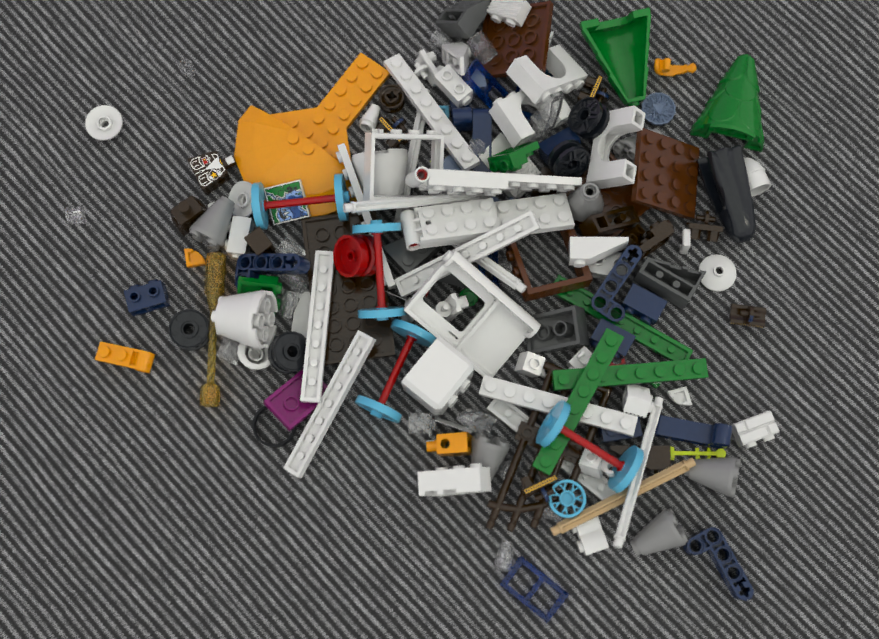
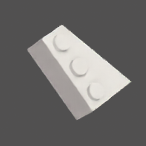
[417,463,492,497]

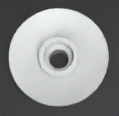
[85,105,123,141]
[228,181,253,217]
[698,254,736,292]

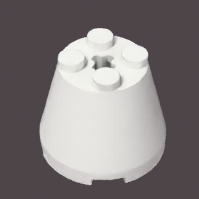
[352,148,408,195]
[211,290,278,349]

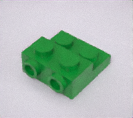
[487,141,540,173]
[237,275,282,314]

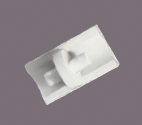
[414,49,444,87]
[435,293,469,322]

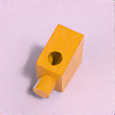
[426,432,472,456]

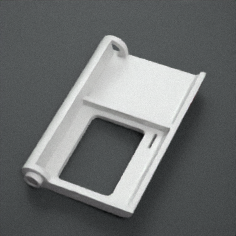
[404,250,541,377]

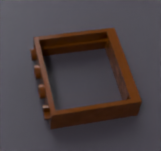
[505,229,593,302]

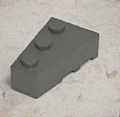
[382,237,445,274]
[633,257,706,310]

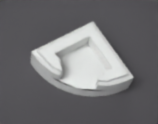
[679,229,691,254]
[667,386,692,406]

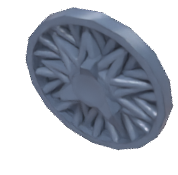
[641,92,676,126]

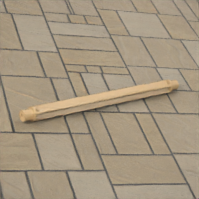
[550,458,696,536]

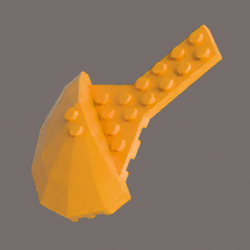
[234,53,390,218]

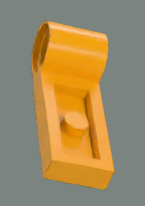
[95,341,155,373]

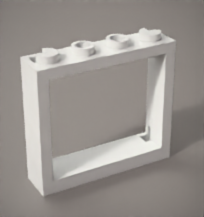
[363,129,445,205]

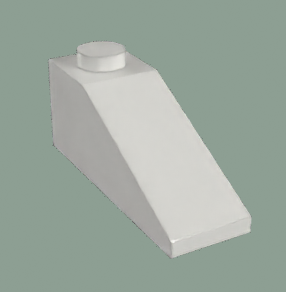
[441,42,471,76]
[569,237,629,268]

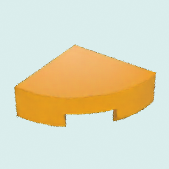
[184,248,207,268]

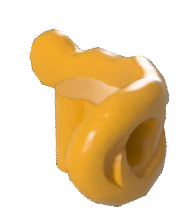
[654,58,697,77]

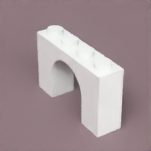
[506,45,588,104]
[488,90,571,148]
[586,105,646,189]

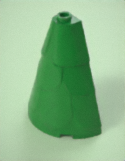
[579,7,651,107]
[689,54,764,152]

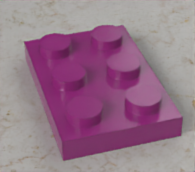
[263,369,327,431]

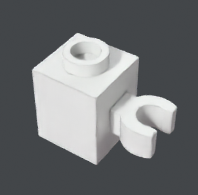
[566,346,593,369]
[514,351,547,378]
[578,448,615,479]

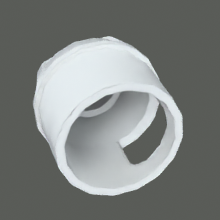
[744,157,771,197]

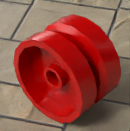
[333,234,376,277]

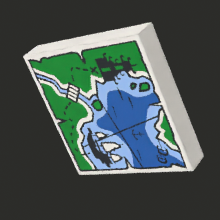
[264,179,311,225]

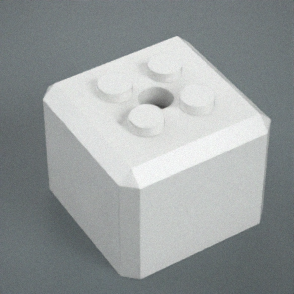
[401,336,474,416]

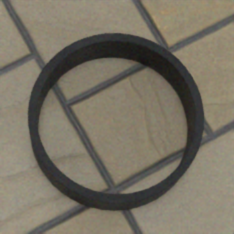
[252,406,297,448]

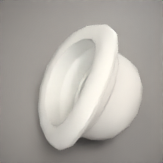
[237,343,271,370]

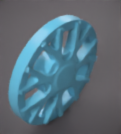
[548,479,586,518]

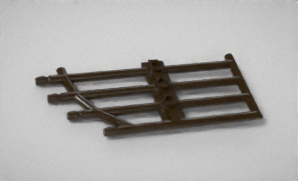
[486,361,612,532]

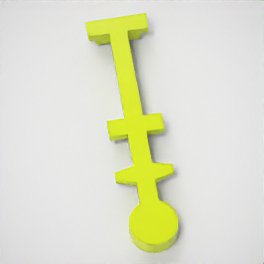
[670,446,726,460]

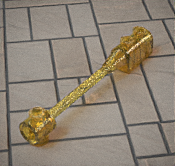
[200,252,226,407]

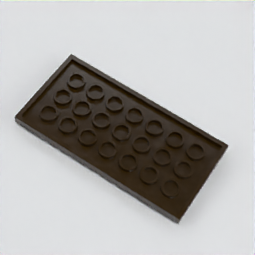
[301,211,396,366]

